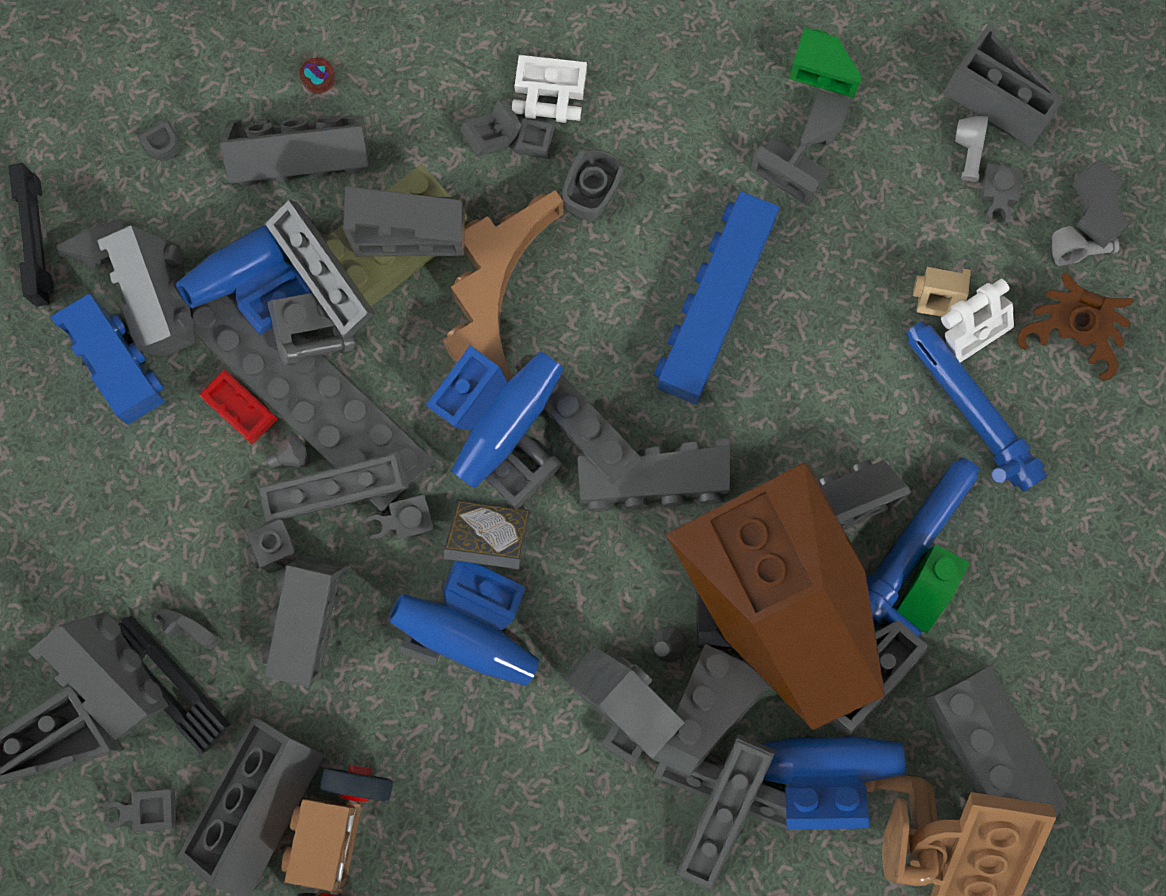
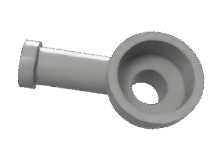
[955,116,989,182]
[1052,226,1119,266]

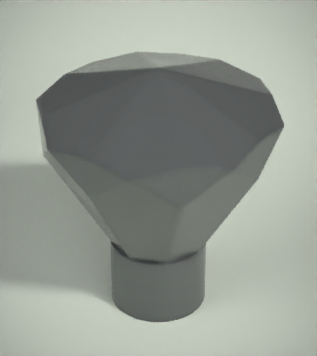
[267,434,309,469]
[652,625,688,663]

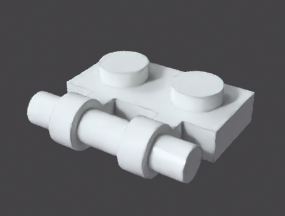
[512,55,587,123]
[941,279,1014,362]

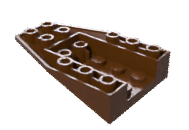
[665,462,885,730]

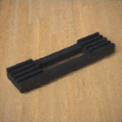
[8,162,54,307]
[118,616,231,754]

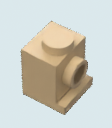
[913,267,971,317]

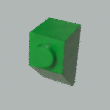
[789,28,862,98]
[896,544,970,634]

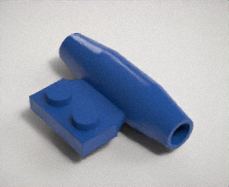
[176,225,313,335]
[426,346,564,488]
[389,560,539,686]
[762,736,905,829]

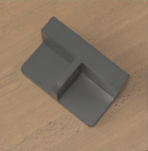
[750,138,830,206]

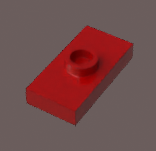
[199,369,278,445]

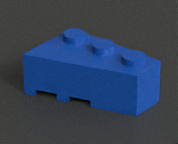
[50,293,165,425]

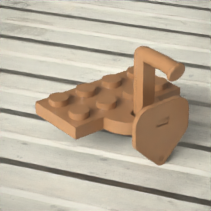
[864,775,1056,896]

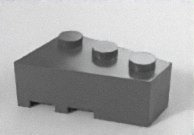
[943,23,1064,147]
[343,186,465,257]
[97,225,195,357]
[262,554,349,687]
[28,612,169,740]
[831,620,928,736]
[564,646,685,759]
[0,685,124,785]

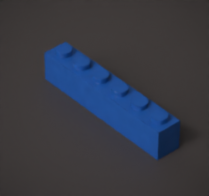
[654,191,780,405]

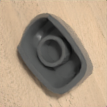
[562,149,624,222]

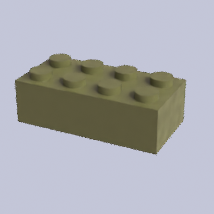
[324,164,468,307]

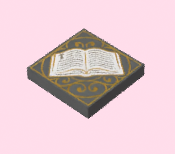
[444,500,530,569]

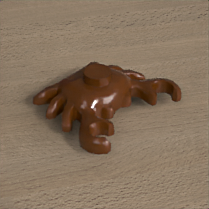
[1017,273,1134,381]

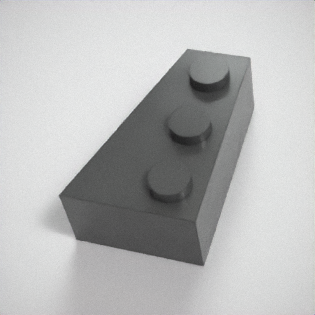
[654,644,770,776]

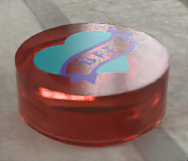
[299,57,336,94]

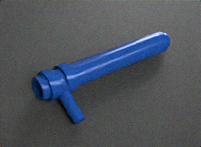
[906,321,1048,492]
[866,458,979,637]

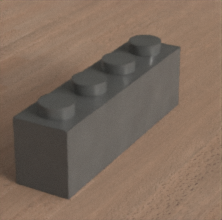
[219,115,370,186]
[577,438,730,512]

